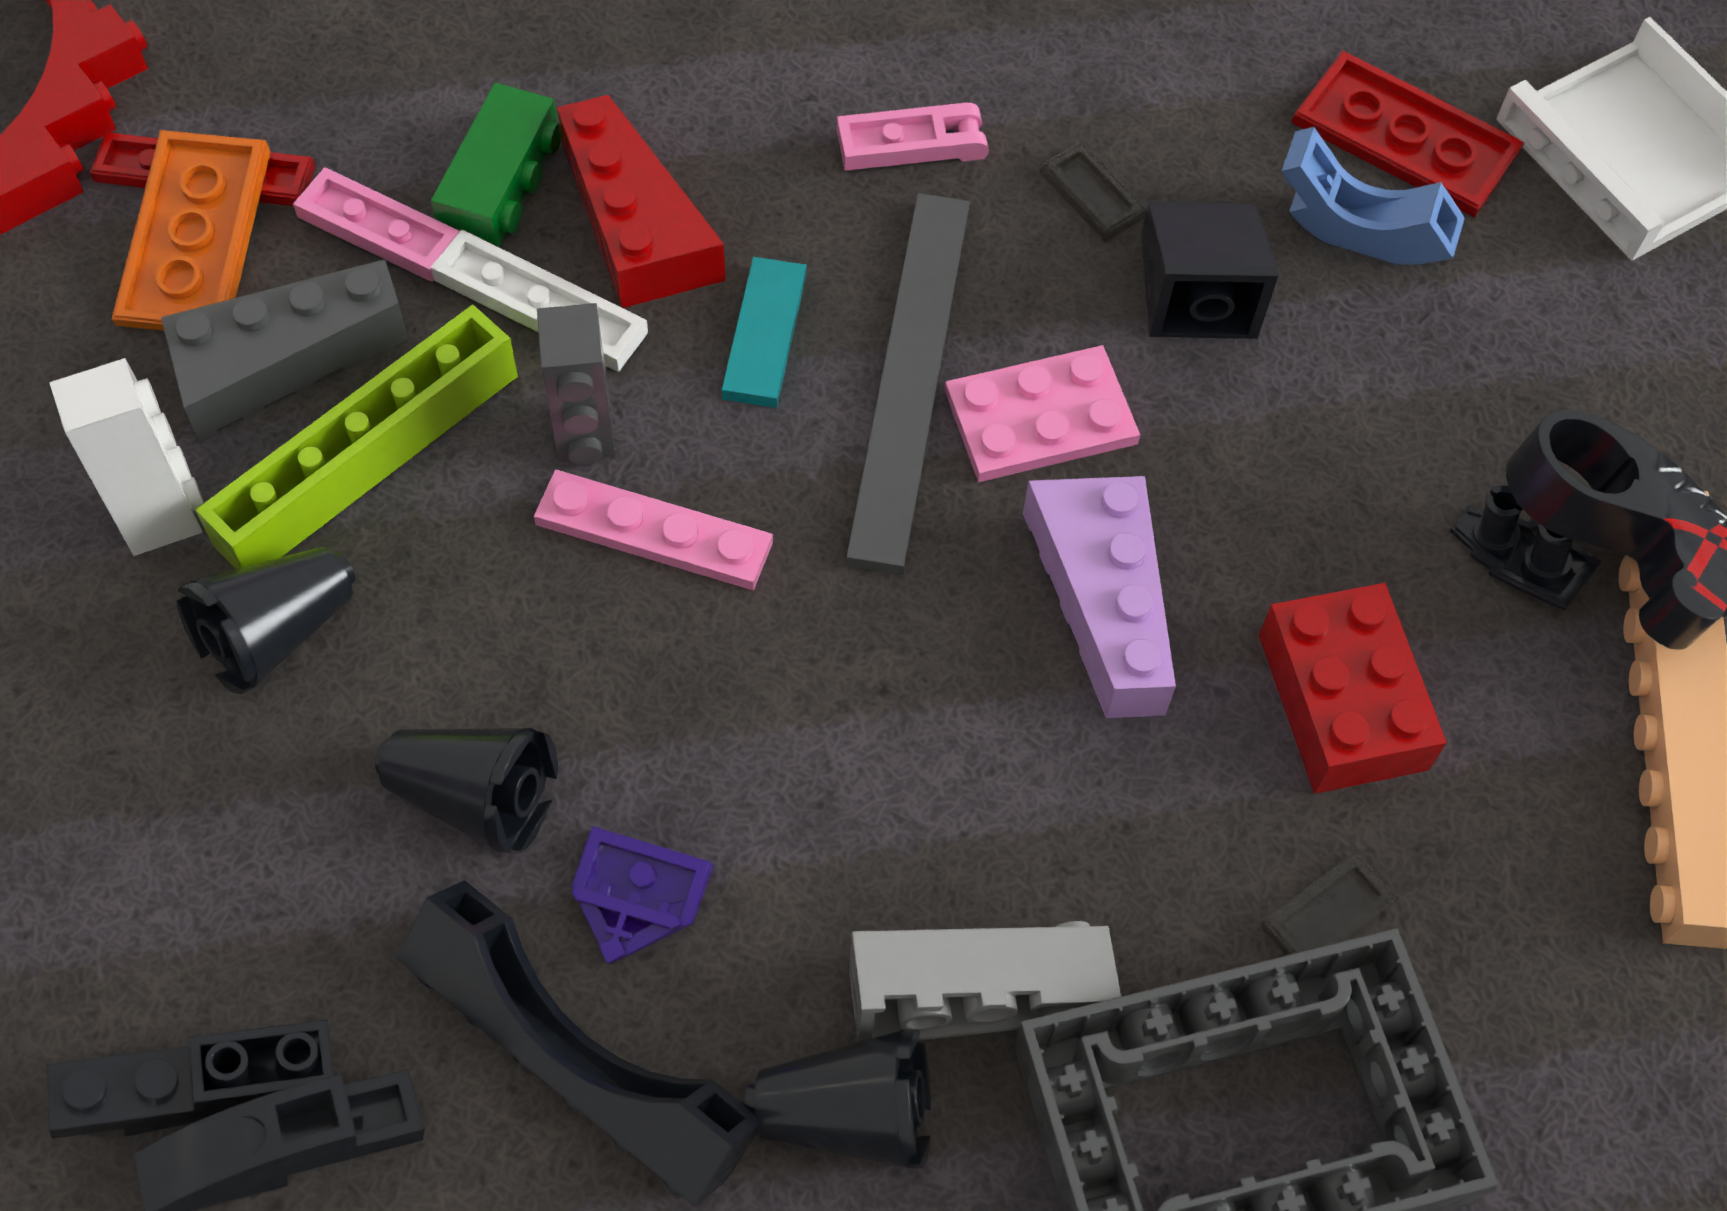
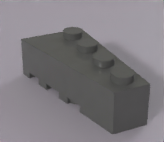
[161,259,408,443]

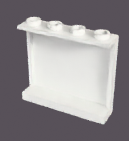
[1496,17,1727,261]

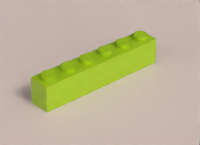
[195,304,518,569]

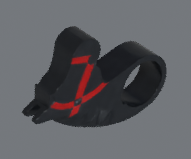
[1506,409,1727,650]

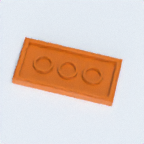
[112,130,271,331]

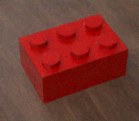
[1259,583,1447,794]

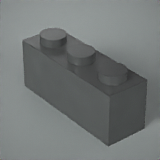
[537,303,615,466]

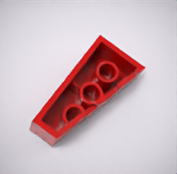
[557,95,726,308]

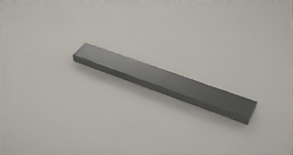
[846,193,970,575]

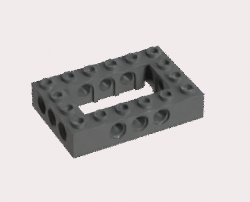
[1014,928,1499,1211]

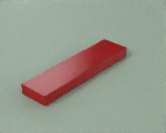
[90,132,316,207]

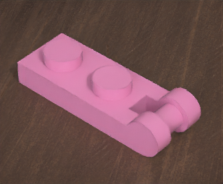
[837,103,989,171]

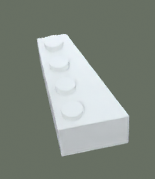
[49,358,205,556]

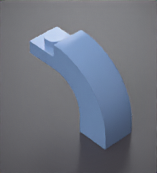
[1282,127,1465,265]

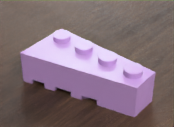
[1023,476,1176,718]

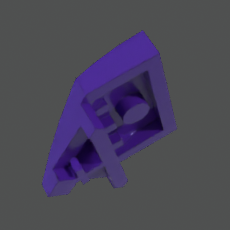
[572,826,714,965]

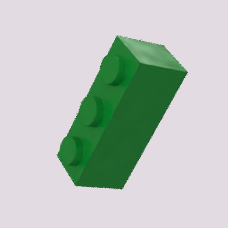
[431,82,561,247]

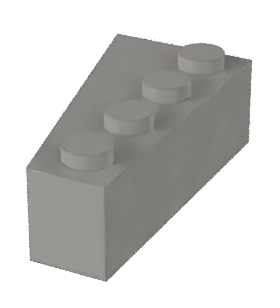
[849,921,1121,1042]

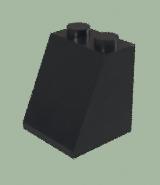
[1141,201,1278,339]

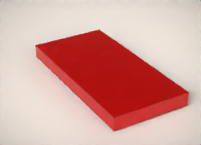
[1291,51,1525,218]

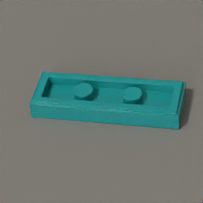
[722,257,807,408]

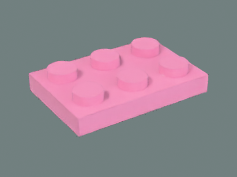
[944,345,1140,482]

